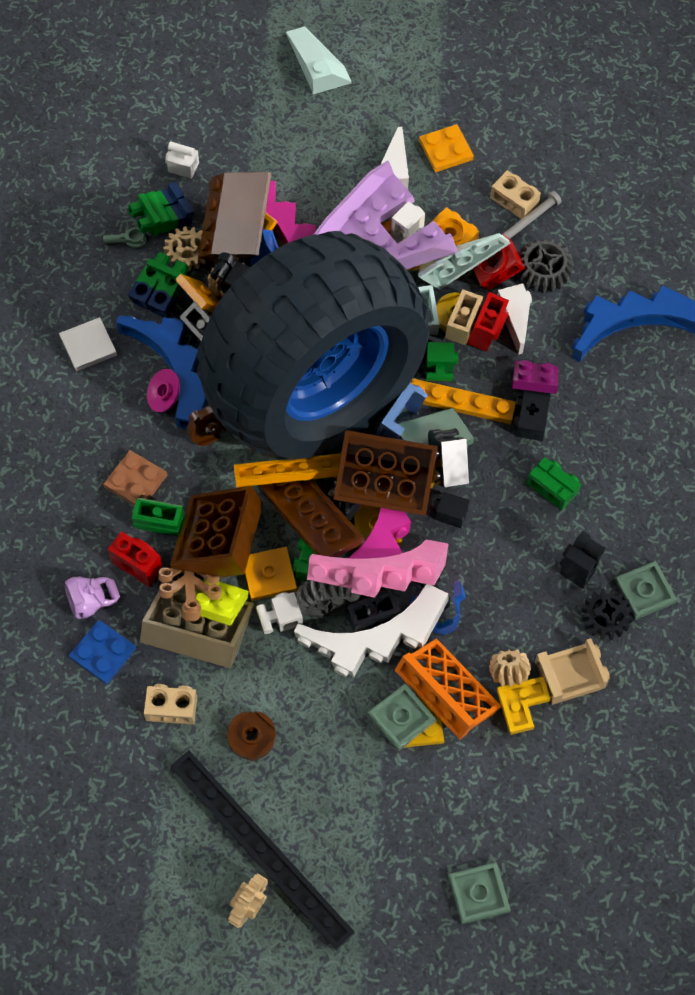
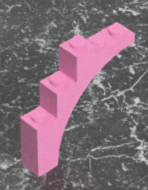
[307,539,448,597]

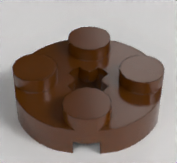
[187,406,227,446]
[227,711,276,761]

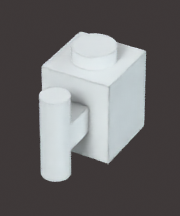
[165,142,199,179]
[256,592,303,634]

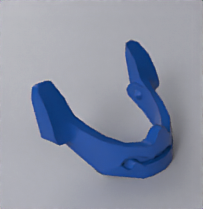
[410,580,466,635]

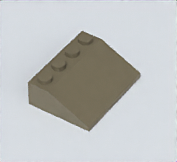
[140,580,255,669]

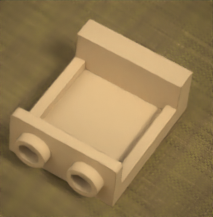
[535,638,610,705]

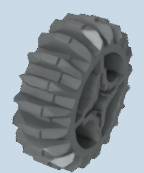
[517,237,574,293]
[296,580,360,618]

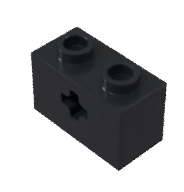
[513,390,551,441]
[347,590,400,633]

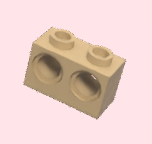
[490,170,541,219]
[144,684,197,725]

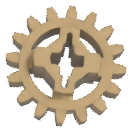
[164,226,206,271]
[228,873,268,928]

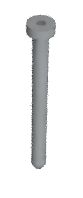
[503,191,562,239]

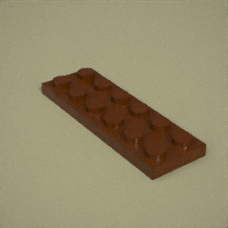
[256,459,364,558]

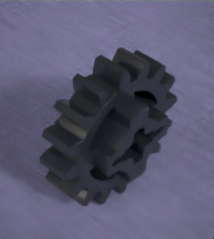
[581,589,633,640]

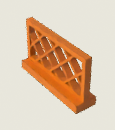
[395,638,502,740]

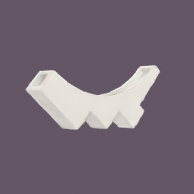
[294,584,449,677]

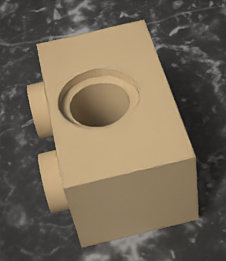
[445,289,483,345]

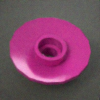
[147,369,180,412]

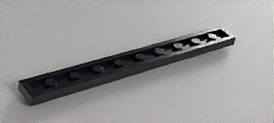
[170,750,355,951]

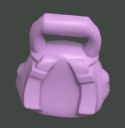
[65,576,120,619]

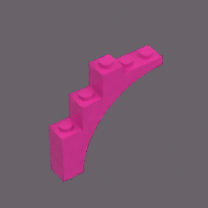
[265,181,316,245]
[349,508,411,559]

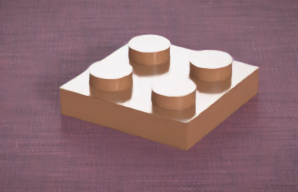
[103,450,168,506]

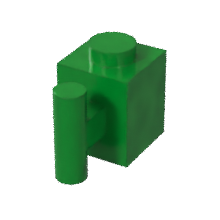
[426,342,458,382]

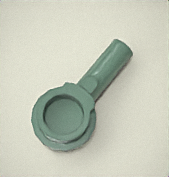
[103,227,147,248]

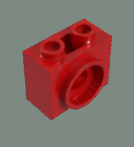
[473,234,525,291]
[467,292,509,352]
[108,531,163,587]

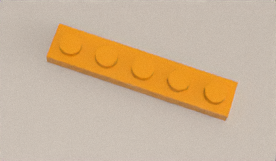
[410,379,516,424]
[234,453,341,487]

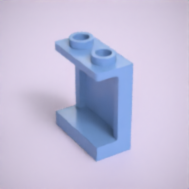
[374,383,428,439]

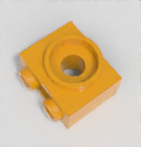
[429,207,479,246]

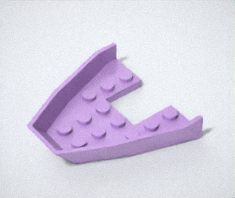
[313,160,458,269]

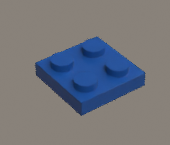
[69,620,137,685]

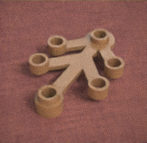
[158,568,222,621]

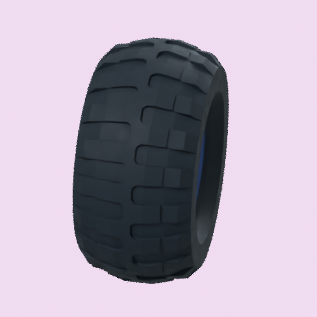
[197,231,430,461]

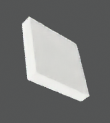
[59,318,117,372]

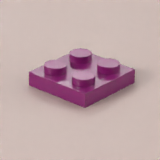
[512,360,559,394]

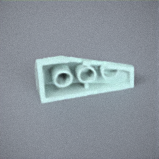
[286,27,351,94]
[418,233,510,289]

